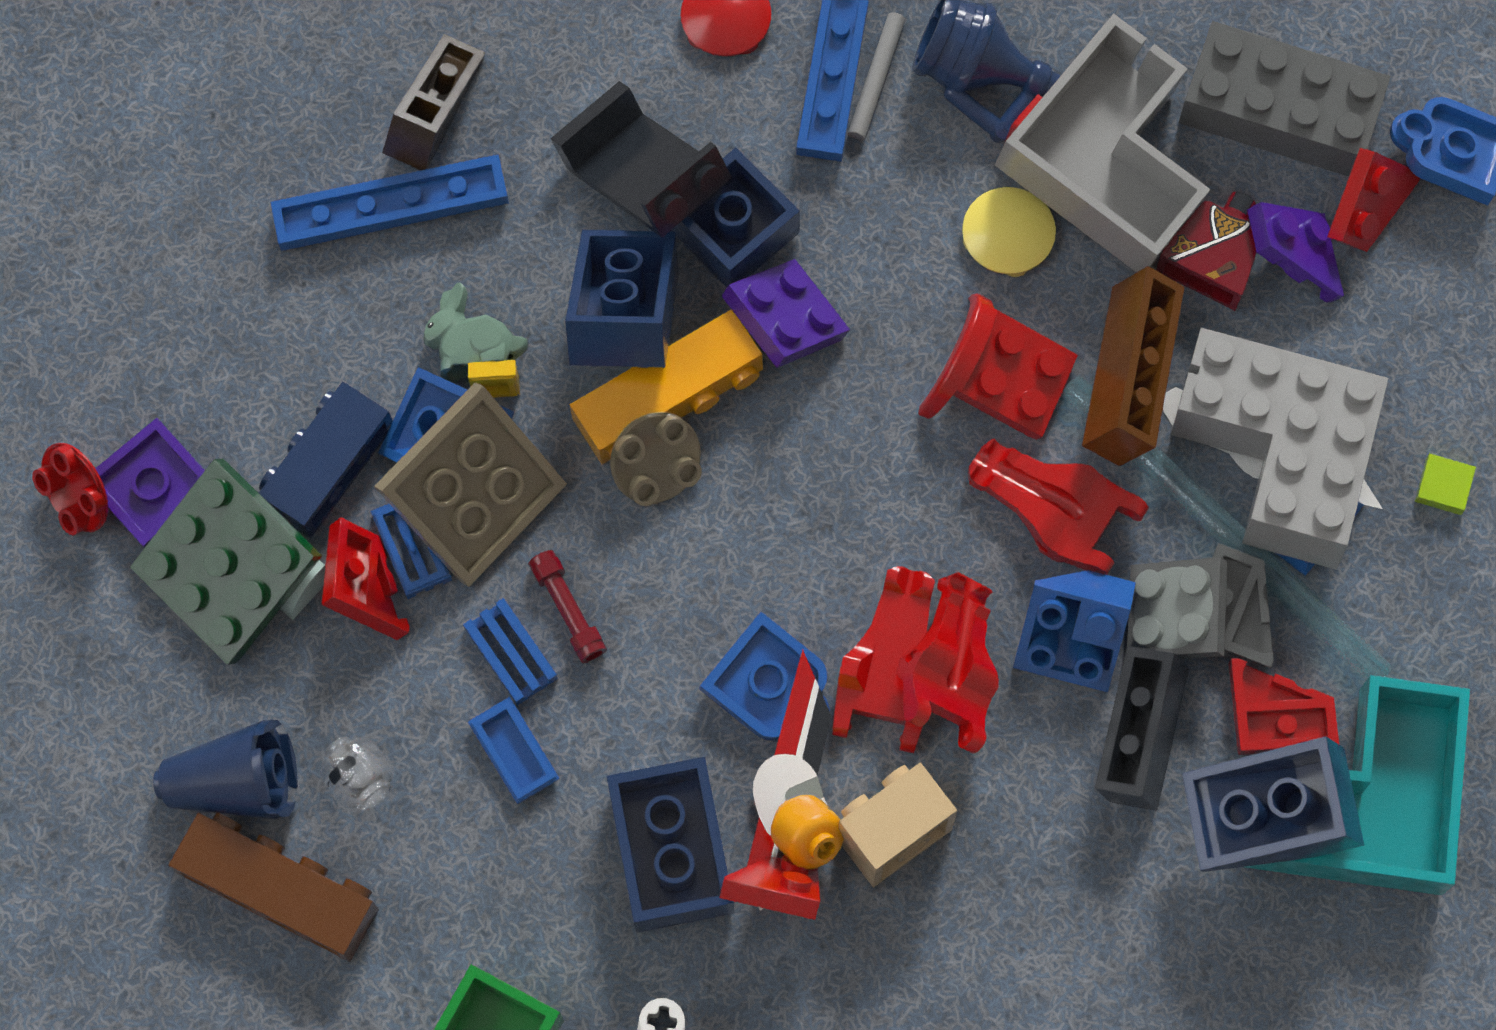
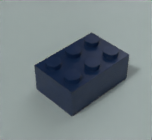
[565,230,679,368]
[607,757,735,933]

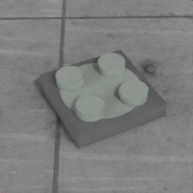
[1127,557,1227,659]

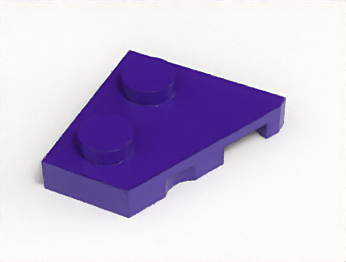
[1247,202,1344,303]

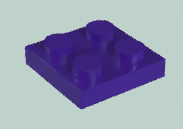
[722,259,850,368]
[95,418,205,548]

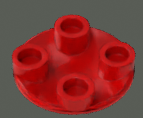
[681,0,772,56]
[32,443,108,536]

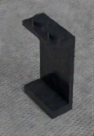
[550,81,732,238]

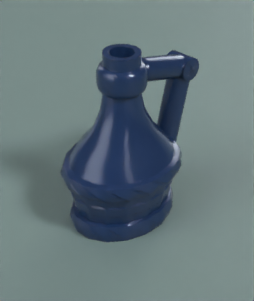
[912,0,1060,143]

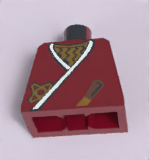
[1156,192,1257,311]

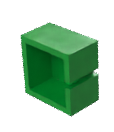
[434,964,564,1030]

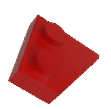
[1327,148,1420,252]
[322,517,410,640]
[719,855,820,920]

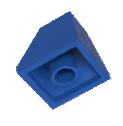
[378,367,514,462]

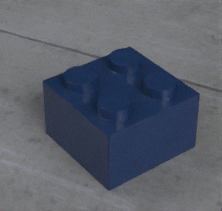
[671,147,800,287]

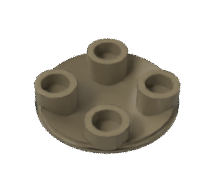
[610,412,702,506]

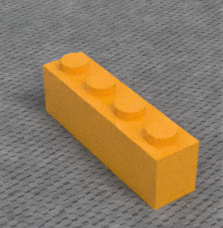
[569,309,763,464]

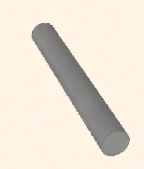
[847,12,905,141]

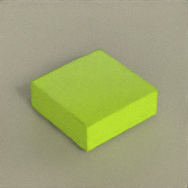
[1415,453,1476,515]

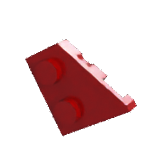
[1229,658,1339,755]

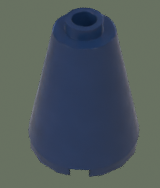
[153,720,298,819]

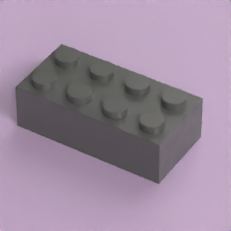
[1178,21,1391,177]

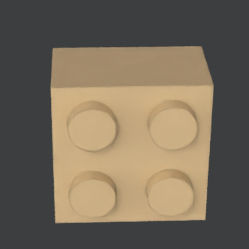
[839,762,957,888]

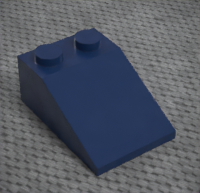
[1182,736,1365,872]

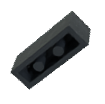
[1095,646,1189,811]

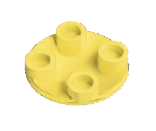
[962,187,1056,277]

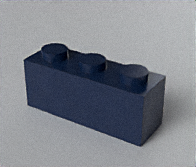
[259,381,393,539]

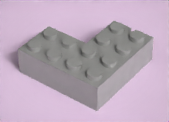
[995,13,1211,272]
[1171,328,1388,570]

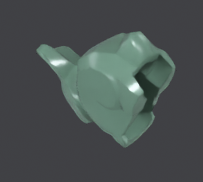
[423,283,528,383]

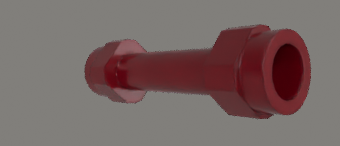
[528,550,607,664]

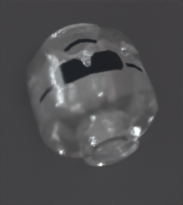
[320,736,394,811]

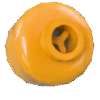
[771,795,844,869]

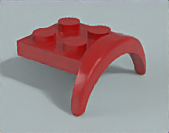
[918,293,1078,440]

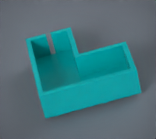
[1245,675,1470,895]

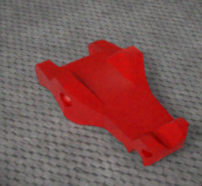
[968,438,1149,575]
[832,566,935,754]
[896,572,999,754]

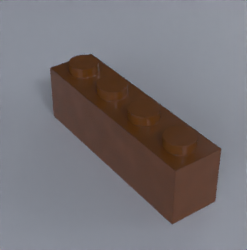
[1082,266,1185,467]
[168,812,379,962]

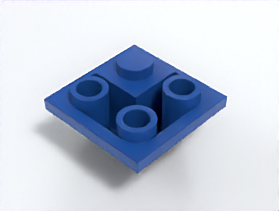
[1013,570,1136,692]

